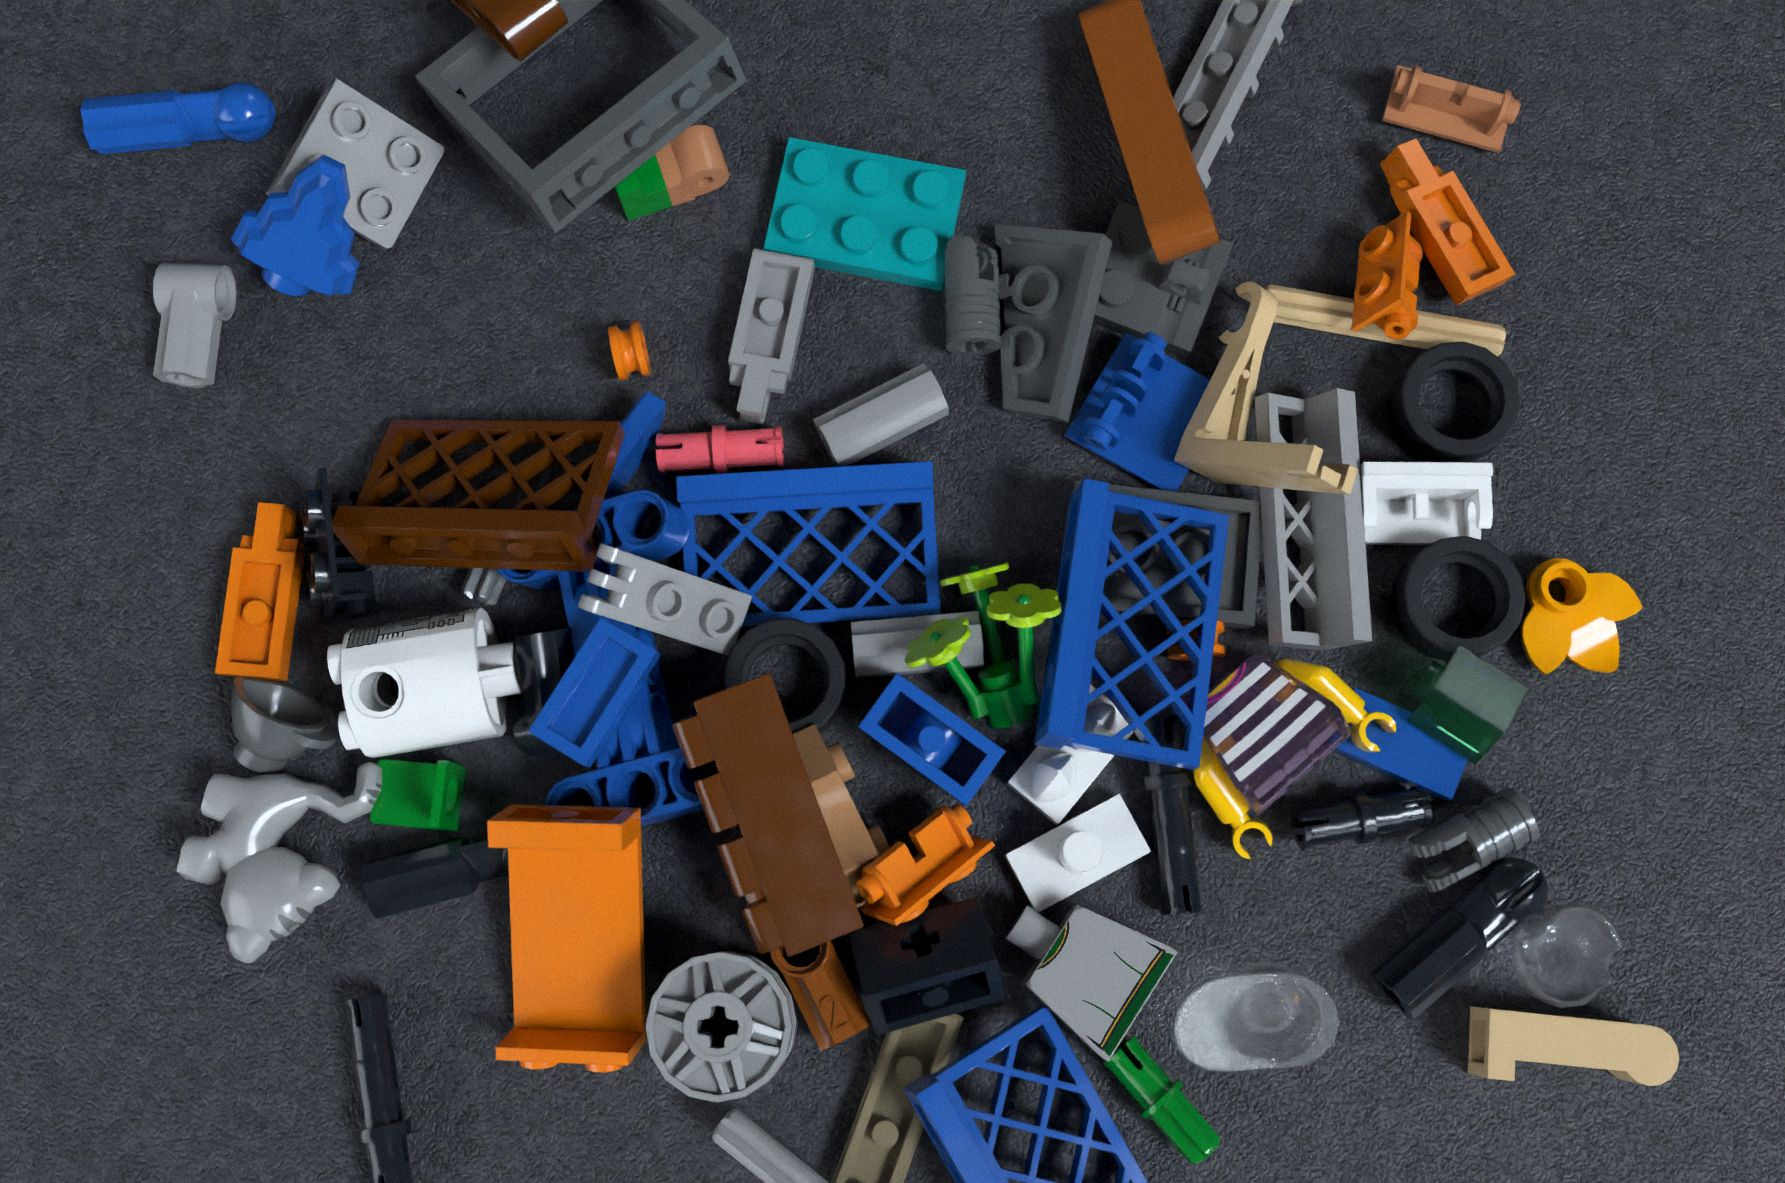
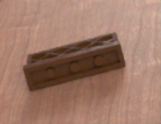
[332,420,625,572]

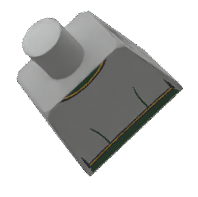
[1005,905,1178,1062]

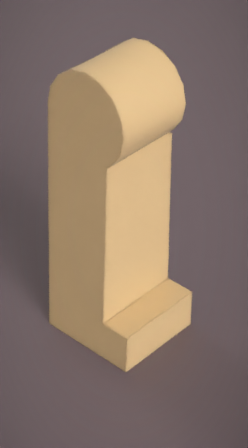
[1468,1006,1679,1086]

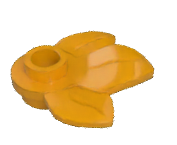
[1520,558,1643,675]

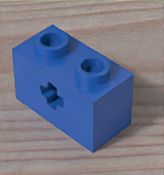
[858,673,1006,806]

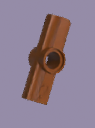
[744,889,872,1052]

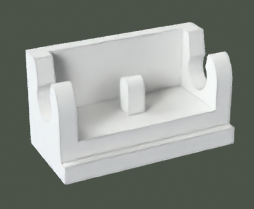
[1360,462,1493,545]

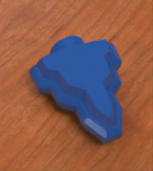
[231,154,360,296]

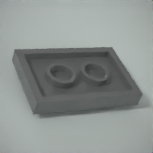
[1071,481,1262,630]

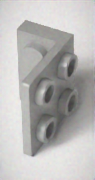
[266,79,444,250]

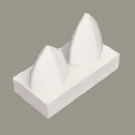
[1007,684,1134,825]

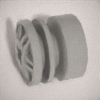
[646,950,799,1103]

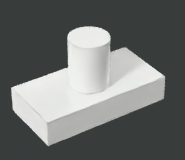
[1004,794,1151,912]

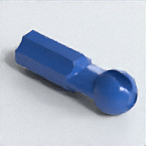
[80,82,275,154]

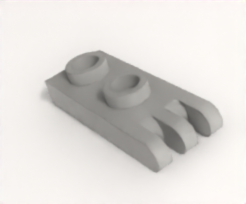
[578,543,752,656]

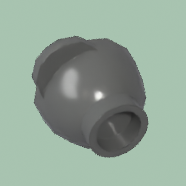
[231,677,338,774]

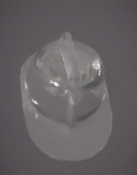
[1174,961,1339,1072]

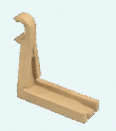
[1174,281,1359,495]

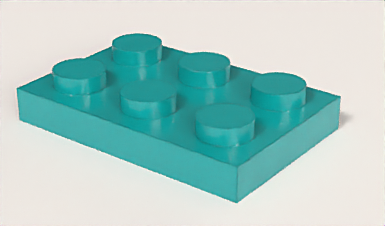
[764,137,966,292]

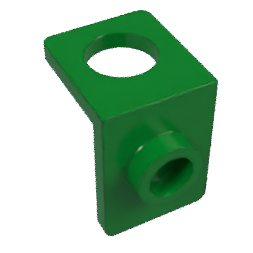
[370,759,466,831]

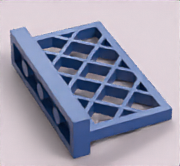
[676,461,941,627]
[1034,478,1230,770]
[902,1004,1148,1183]

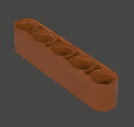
[1078,0,1221,265]

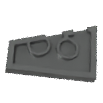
[995,224,1113,423]

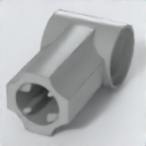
[153,262,237,388]

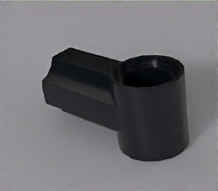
[514,626,575,756]

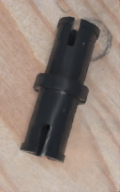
[1291,786,1432,850]

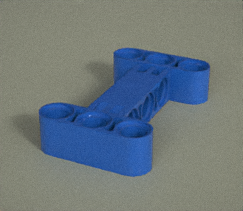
[497,490,717,827]

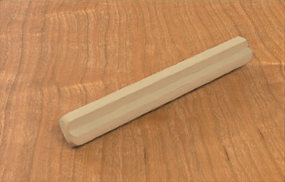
[1265,284,1506,357]

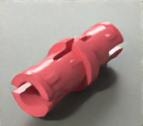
[656,425,784,474]

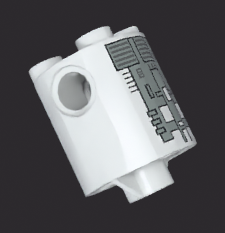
[327,607,523,758]

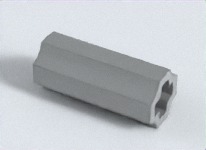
[813,363,949,467]
[851,611,984,679]

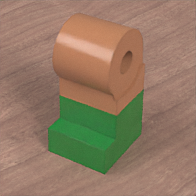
[615,125,730,221]

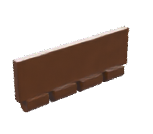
[672,673,864,957]

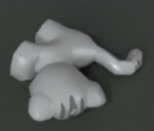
[177,762,382,964]

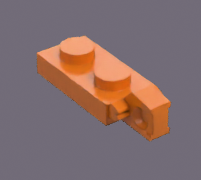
[1380,138,1515,306]
[215,502,304,681]

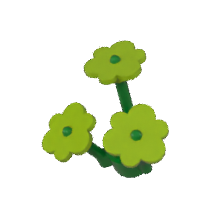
[904,562,1061,728]

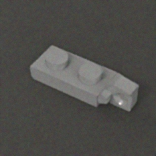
[728,249,815,425]

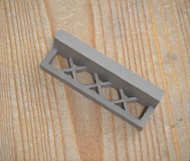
[1254,388,1372,651]

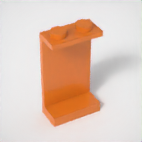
[487,804,647,1072]

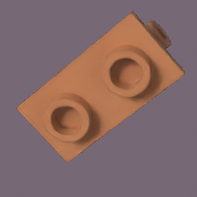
[1382,65,1521,153]

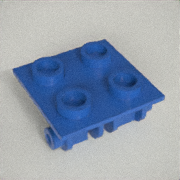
[1064,332,1210,492]

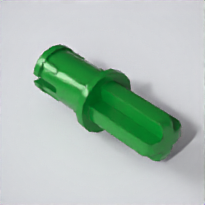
[1103,1035,1220,1165]

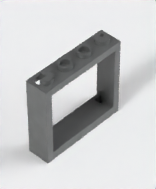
[415,0,747,234]

